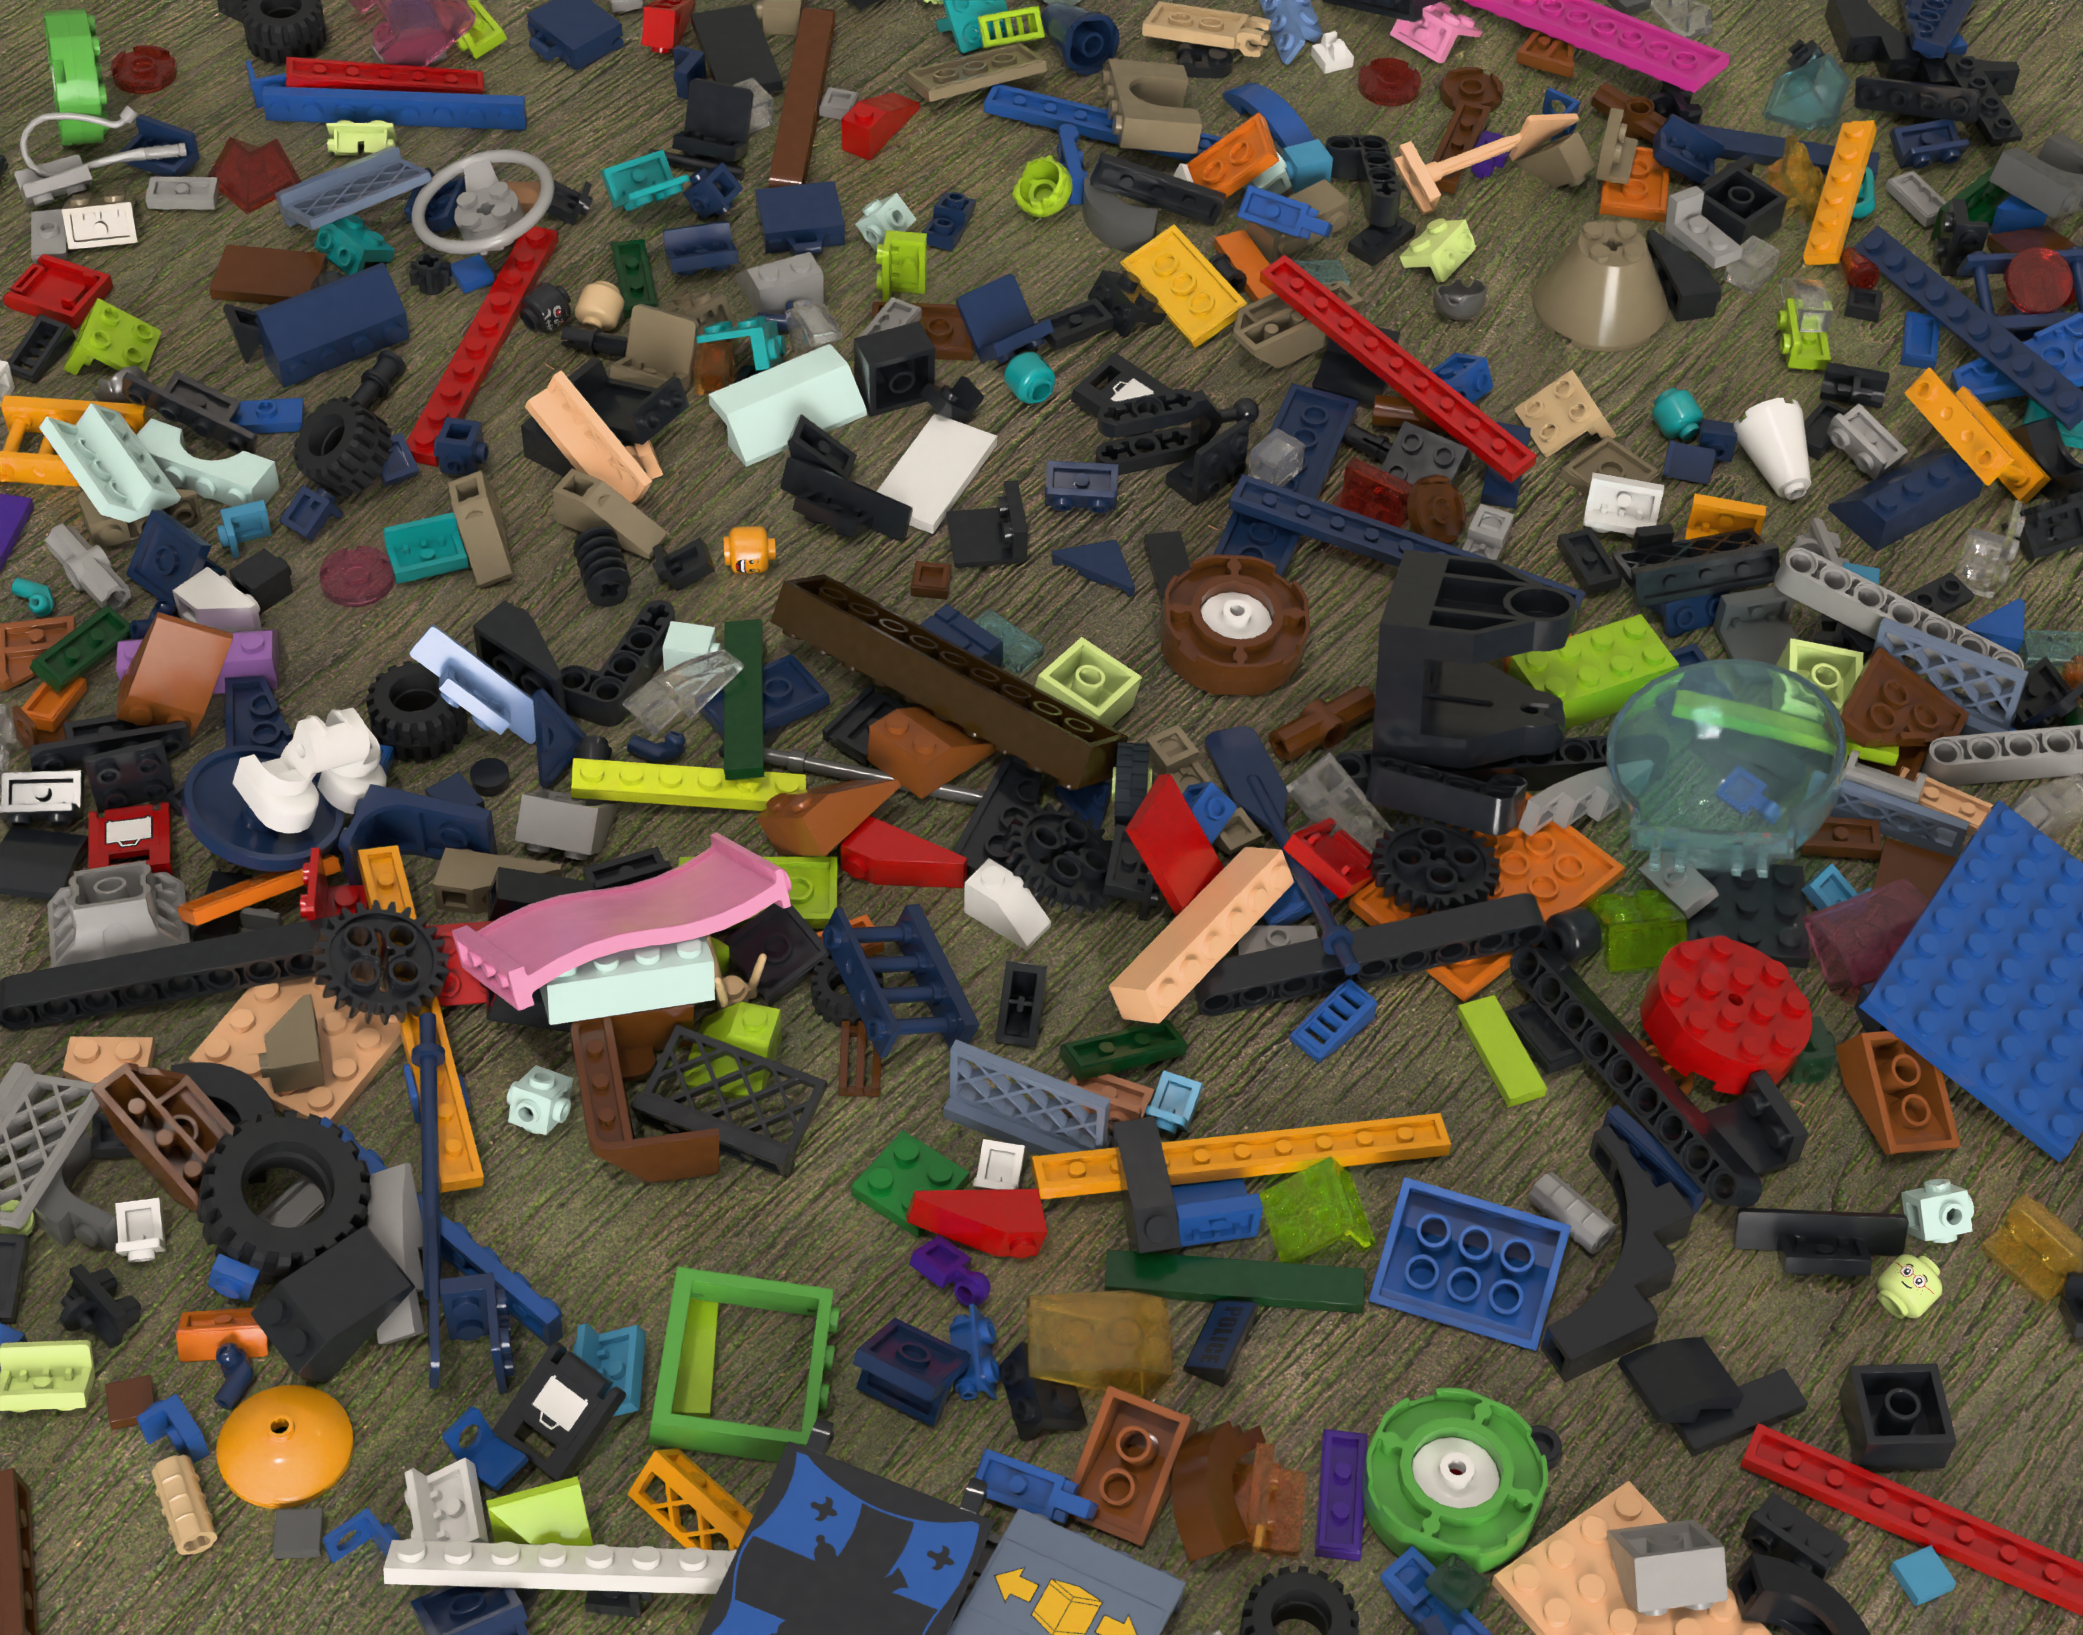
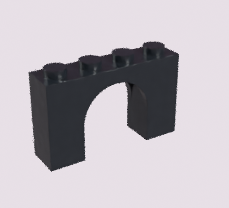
[486,867,593,1033]

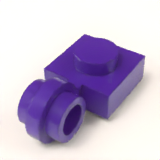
[1471,130,1511,179]
[909,1235,991,1306]

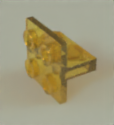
[1767,134,1824,221]
[1981,1194,2083,1304]

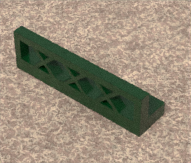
[1930,165,2012,241]

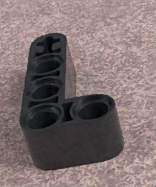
[1325,135,1401,227]
[560,600,676,727]
[1365,757,1528,835]

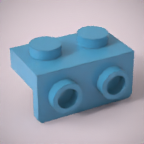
[573,1323,646,1417]

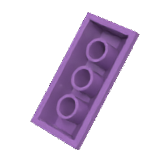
[116,629,279,694]

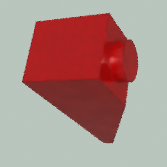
[642,0,696,53]
[841,92,920,161]
[841,815,968,888]
[906,1189,1047,1259]

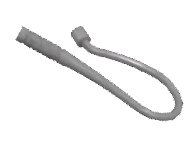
[19,105,187,178]

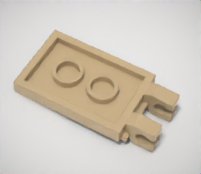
[1142,1,1272,57]

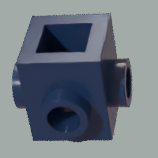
[682,162,744,219]
[434,417,489,476]

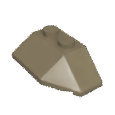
[1233,280,1363,369]

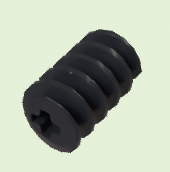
[573,526,631,607]

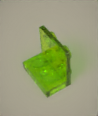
[1586,890,1686,972]
[1259,1156,1377,1263]

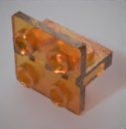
[1230,1443,1306,1556]

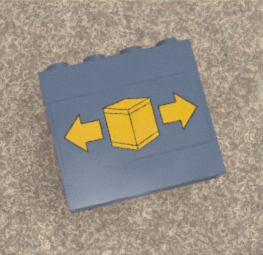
[947,1508,1186,1635]

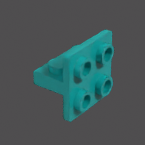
[935,0,1015,54]

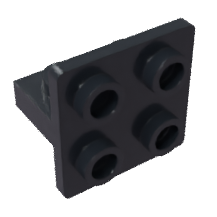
[2001,492,2083,561]
[1103,824,1160,921]

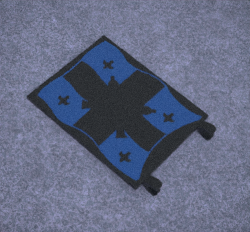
[697,1418,994,1635]

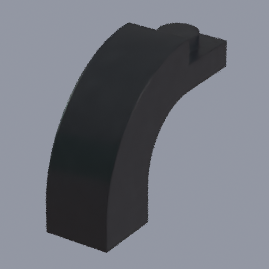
[2007,416,2083,500]
[171,1062,276,1184]
[1731,1553,1870,1635]

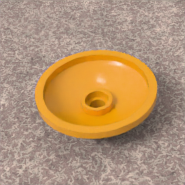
[216,1385,354,1509]

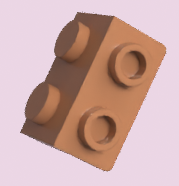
[1061,1074,1155,1131]

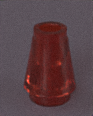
[1840,247,1879,289]

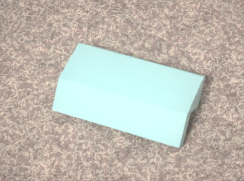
[709,344,867,467]
[39,403,181,523]

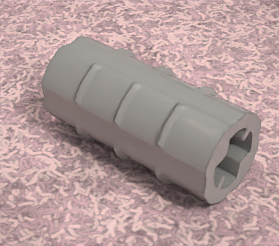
[1528,1172,1617,1254]

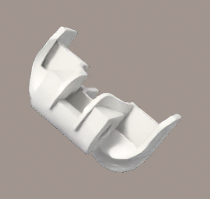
[233,707,387,834]

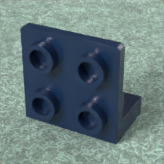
[440,1272,515,1394]

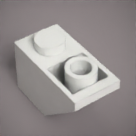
[172,567,262,632]

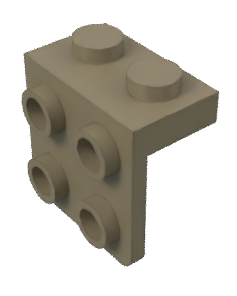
[609,304,699,390]

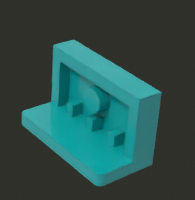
[314,214,395,275]
[383,513,469,584]

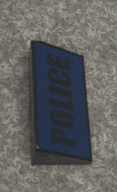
[1183,1300,1258,1387]

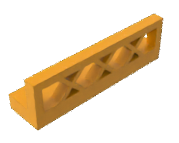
[627,1448,753,1551]

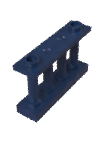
[1956,246,2083,341]
[822,904,980,1058]

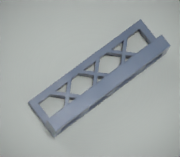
[1807,770,1970,858]

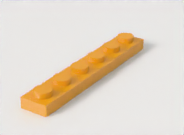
[1803,120,1877,266]

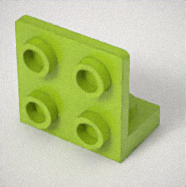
[63,298,161,376]

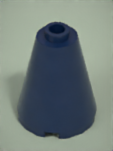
[1041,2,1119,75]

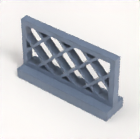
[274,145,432,230]
[1872,617,2029,735]
[943,1039,1112,1156]

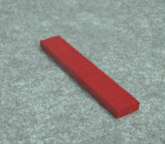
[286,57,484,95]

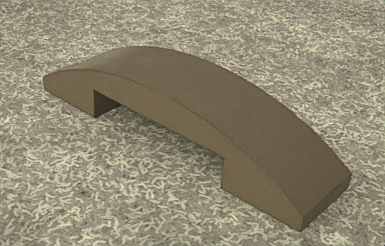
[1145,724,1263,855]

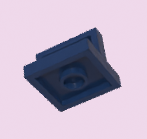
[126,509,227,611]
[852,1318,971,1427]
[410,1586,528,1635]

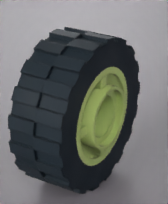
[1112,742,1152,827]

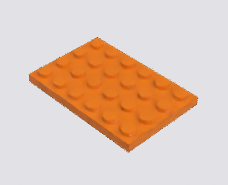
[1348,792,1625,1002]

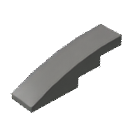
[1518,760,1652,836]
[367,1163,425,1344]

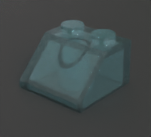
[1762,53,1851,131]

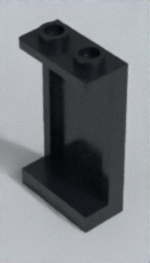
[563,358,690,445]

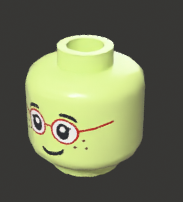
[1877,1254,1942,1319]

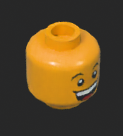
[723,526,776,574]

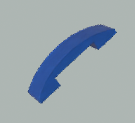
[1223,83,1315,149]
[1380,1545,1493,1635]

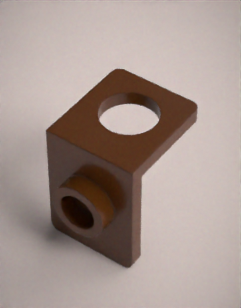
[12,705,70,751]

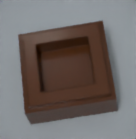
[911,561,952,600]
[105,1375,155,1430]

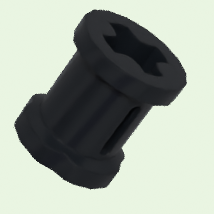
[1208,253,1247,293]

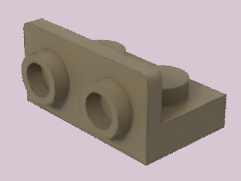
[1596,108,1638,184]

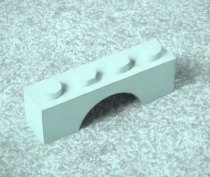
[136,418,280,507]

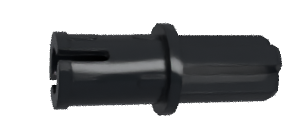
[561,325,628,357]

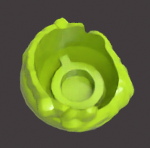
[1012,155,1073,218]

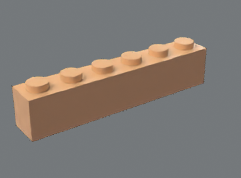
[1109,847,1294,1024]

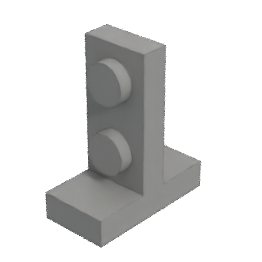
[1664,186,1742,269]

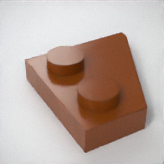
[1516,30,1575,78]
[0,615,77,691]

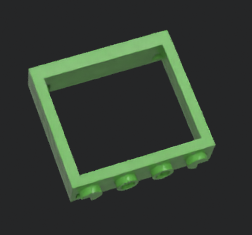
[648,1266,840,1462]

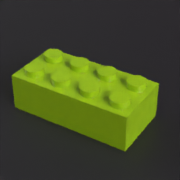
[1508,614,1679,730]

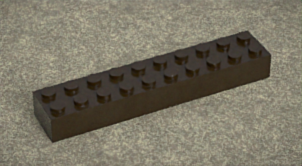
[770,574,1128,790]

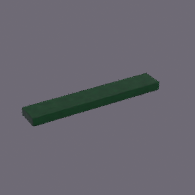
[724,619,765,780]
[1104,1250,1364,1313]

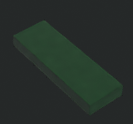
[611,239,658,319]
[29,605,131,693]
[1059,1019,1188,1081]

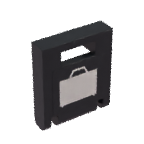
[1071,352,1172,438]
[492,1342,626,1481]

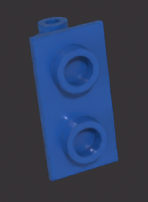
[949,1304,1000,1401]

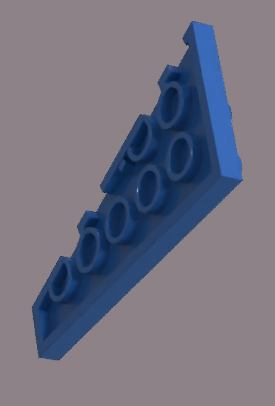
[1950,313,2083,402]

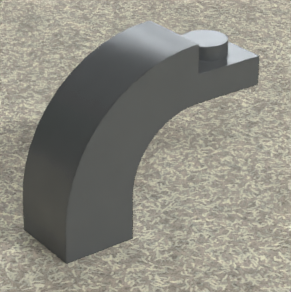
[1082,178,1158,254]
[24,1114,118,1252]

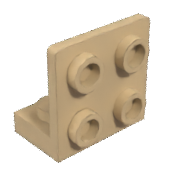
[1515,370,1617,457]

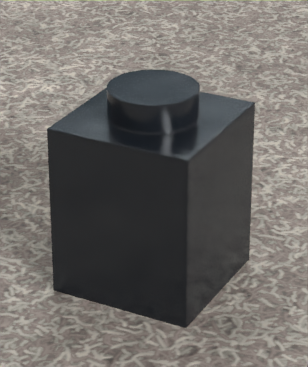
[229,548,293,614]

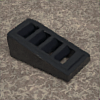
[8,314,76,383]

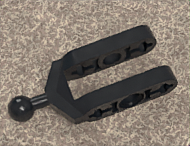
[1095,389,1260,475]

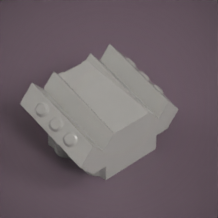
[47,860,190,968]

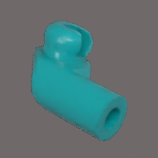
[12,577,55,617]

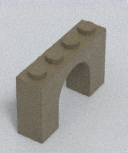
[1100,58,1203,154]

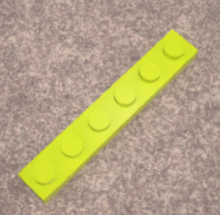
[571,758,806,811]

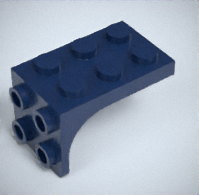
[339,784,498,885]

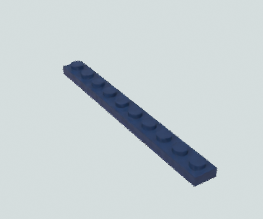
[1853,226,2083,431]
[1228,474,1586,617]

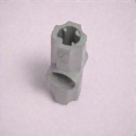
[45,523,131,612]

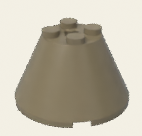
[1533,220,1668,352]

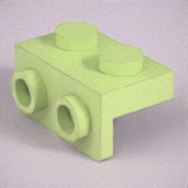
[1400,218,1476,283]
[0,1340,95,1413]

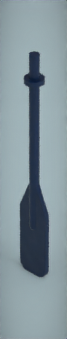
[1205,726,1360,975]
[411,1012,445,1389]

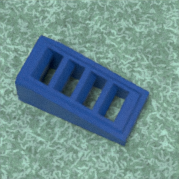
[1289,979,1377,1064]

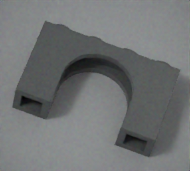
[1989,133,2083,219]

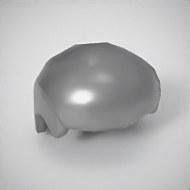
[1433,278,1487,321]
[90,366,148,404]

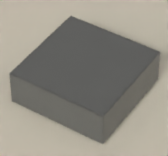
[273,1508,325,1559]

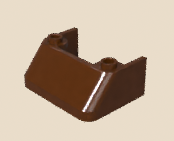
[571,1003,720,1183]

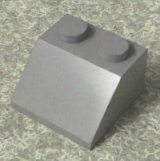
[735,252,824,314]
[515,789,618,860]
[1607,1519,1728,1616]

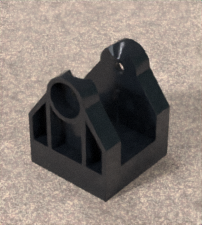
[1372,550,1577,769]

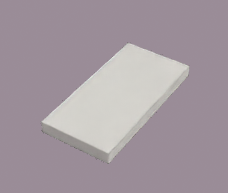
[876,413,997,534]

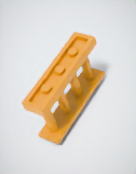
[1904,367,2051,504]
[0,395,149,487]

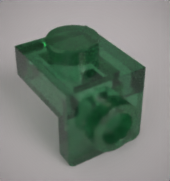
[1788,1016,1837,1084]
[1424,1553,1489,1616]

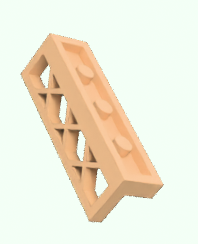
[525,371,652,505]

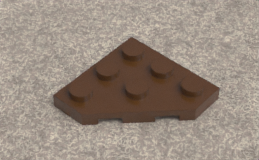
[1832,647,1970,747]

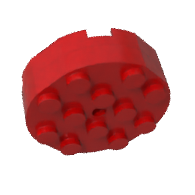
[1640,935,1812,1095]

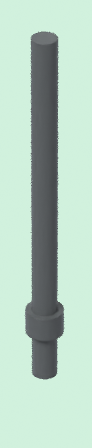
[764,747,985,806]

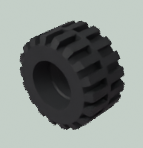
[241,0,327,64]
[294,396,392,497]
[366,661,468,762]
[1239,1566,1360,1635]

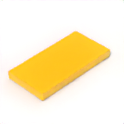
[1120,224,1248,349]

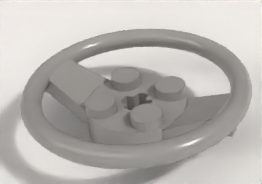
[411,149,555,256]

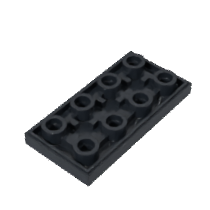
[690,4,783,95]

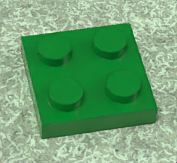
[851,1130,970,1238]

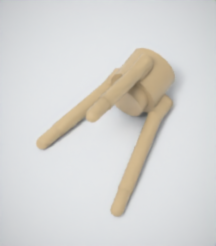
[705,934,767,1011]

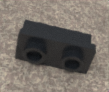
[1741,1492,1850,1581]

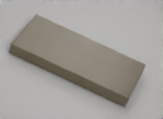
[904,42,1047,102]

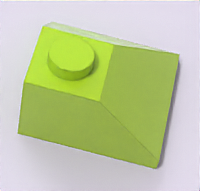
[680,1001,782,1104]
[486,1476,593,1546]

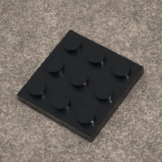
[1685,857,1810,969]

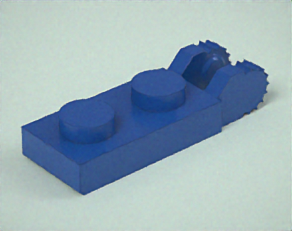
[1057,123,1088,205]

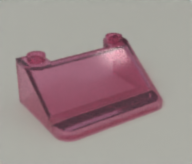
[348,0,476,67]

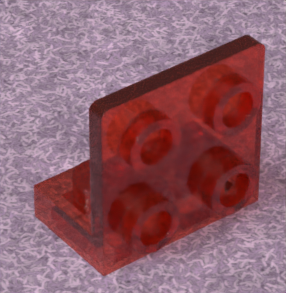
[1331,457,1413,528]

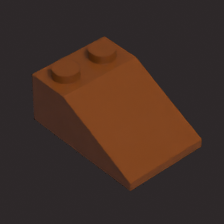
[116,612,233,739]
[867,706,997,799]
[756,780,901,856]
[1835,1031,1961,1156]
[1068,1385,1200,1547]

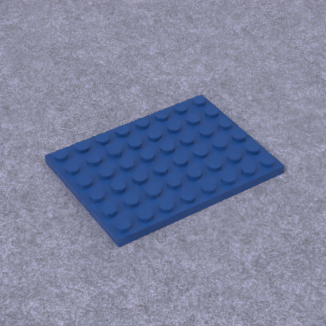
[1859,800,2083,1162]

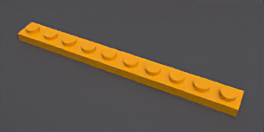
[357,845,484,1193]
[1031,1113,1451,1200]

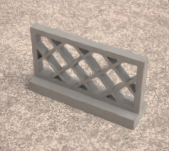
[0,1062,100,1229]

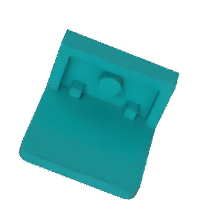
[600,150,690,212]
[696,316,786,371]

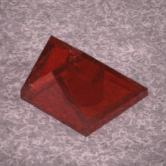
[208,137,301,214]

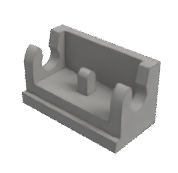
[1836,750,1927,820]

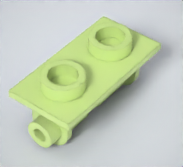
[326,120,397,156]

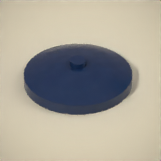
[181,745,344,872]

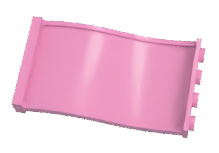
[452,832,791,1011]

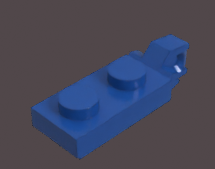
[1237,185,1333,240]
[974,1448,1098,1524]

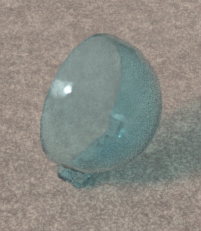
[1606,659,1847,878]

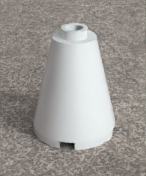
[1733,398,1811,500]

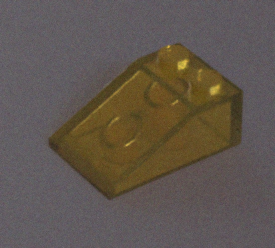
[1026,1290,1173,1401]

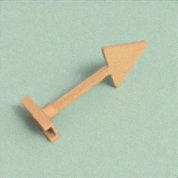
[1393,113,1580,215]

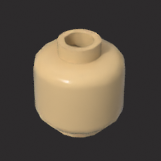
[575,281,624,332]

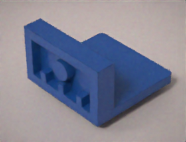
[1171,1178,1263,1248]

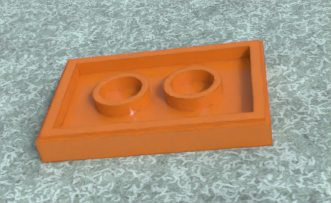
[1186,112,1279,198]
[1599,146,1670,222]

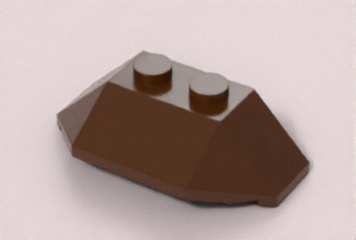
[92,1062,234,1213]

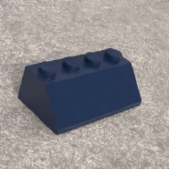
[255,262,410,388]
[1828,447,1984,552]

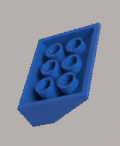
[1369,1177,1571,1351]

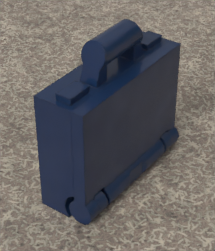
[527,0,624,71]
[755,181,845,256]

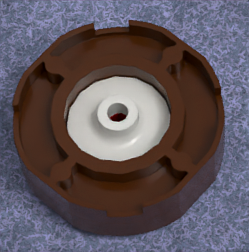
[1159,554,1310,696]

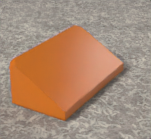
[176,1307,270,1362]

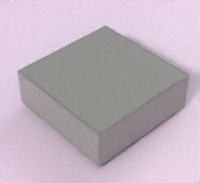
[819,87,859,120]

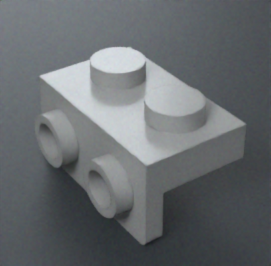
[15,155,92,206]
[1826,404,1908,480]

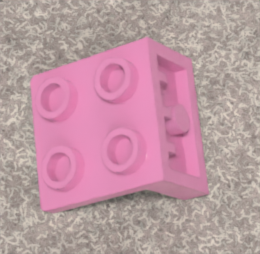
[1390,2,1483,63]

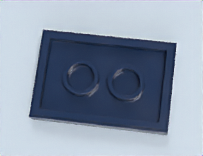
[693,654,830,740]

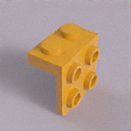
[1685,493,1767,543]

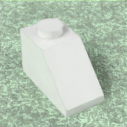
[964,859,1051,951]

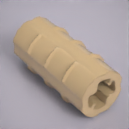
[151,1455,217,1555]

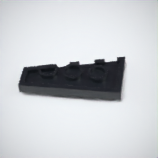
[952,755,1043,880]

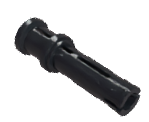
[350,350,406,409]

